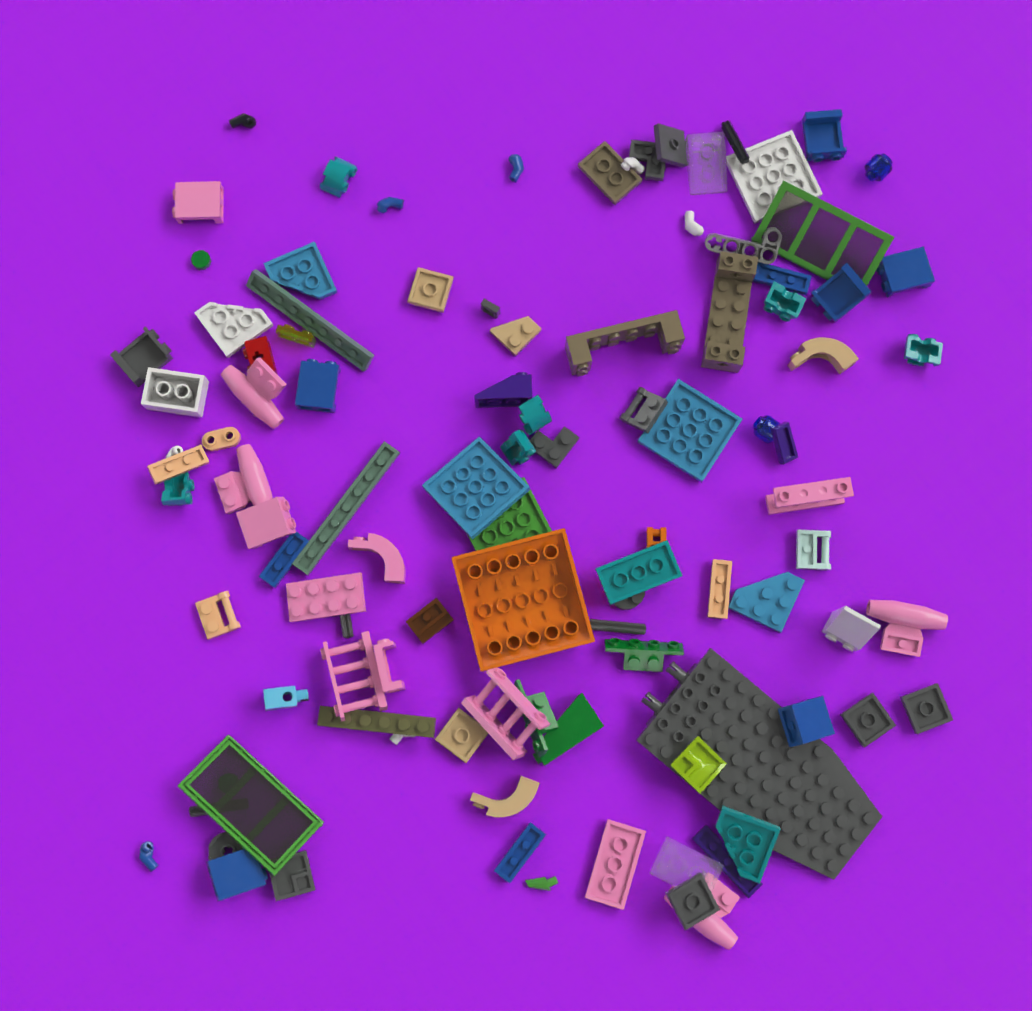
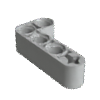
[705,227,782,264]

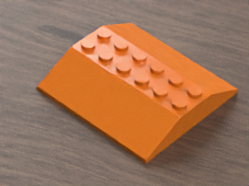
[451,528,595,672]

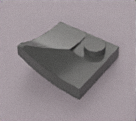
[269,850,316,901]

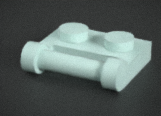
[796,530,831,570]

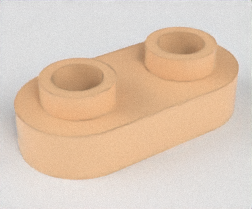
[202,427,241,451]

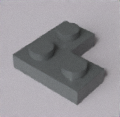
[629,140,665,181]
[530,426,580,469]

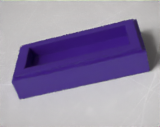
[770,422,798,464]

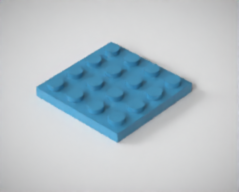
[638,379,742,483]
[422,437,530,540]

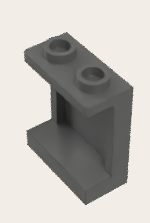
[110,326,173,387]

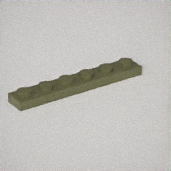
[318,706,436,738]

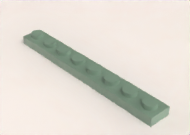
[246,269,375,372]
[292,441,400,576]

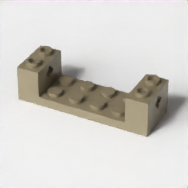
[701,251,758,373]
[565,310,685,376]

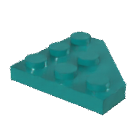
[716,806,780,883]

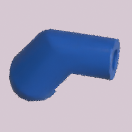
[509,154,524,182]
[377,197,404,213]
[139,841,159,872]

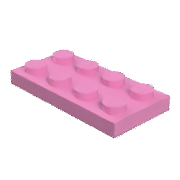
[286,572,366,622]
[585,819,646,910]

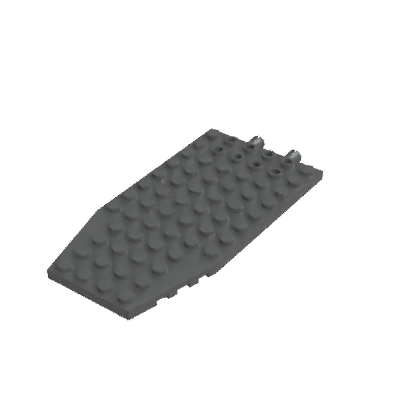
[636,648,882,879]

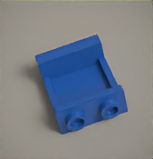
[802,109,847,162]
[876,246,935,297]
[811,263,871,323]
[295,359,341,413]
[778,696,835,747]
[206,848,268,901]

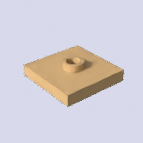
[407,267,454,313]
[435,708,489,763]

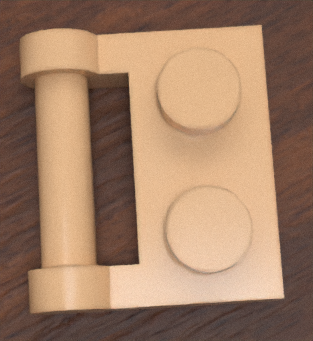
[195,591,241,640]

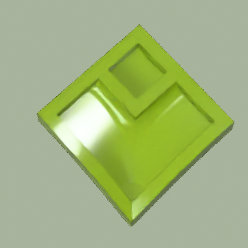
[670,736,727,793]

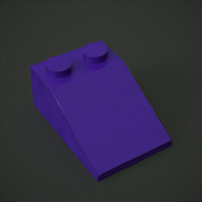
[474,372,532,408]

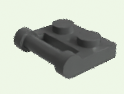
[619,387,668,433]

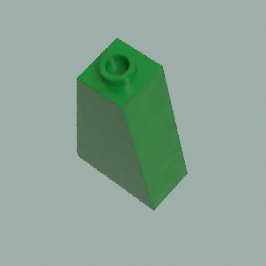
[532,693,604,766]

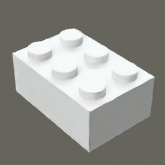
[141,367,209,417]

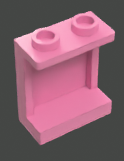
[172,181,224,224]
[236,497,296,549]
[373,639,405,694]

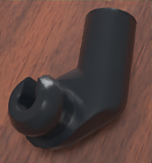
[228,113,256,128]

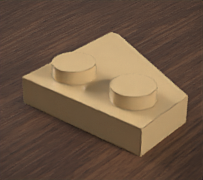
[490,316,542,356]

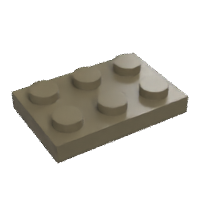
[578,141,642,205]

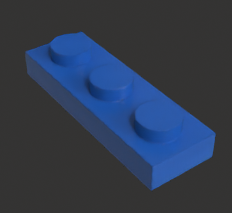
[753,262,812,295]
[259,532,309,588]
[494,822,546,883]

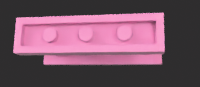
[765,477,854,515]
[320,631,388,722]
[461,667,550,761]

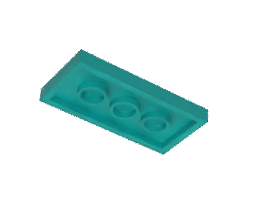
[595,540,683,605]

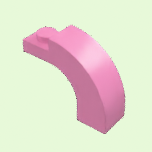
[348,533,406,584]

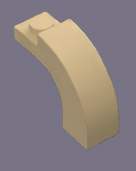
[787,337,859,374]
[470,776,540,817]

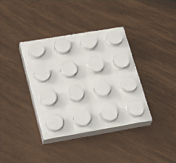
[724,130,823,224]

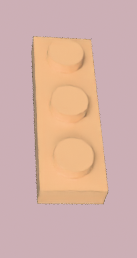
[147,445,209,485]
[707,559,732,619]

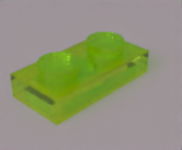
[276,324,316,348]

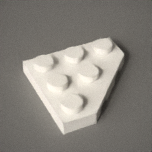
[194,302,274,358]

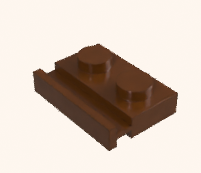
[406,598,454,644]

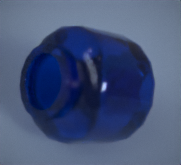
[864,153,893,182]
[753,415,781,443]

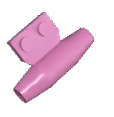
[221,358,287,429]
[214,444,273,514]
[866,600,948,657]
[664,872,740,950]

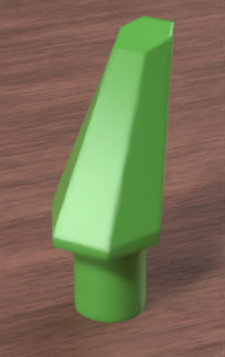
[525,876,558,891]

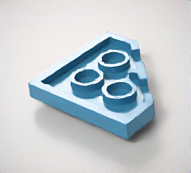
[263,241,338,300]
[729,572,805,633]

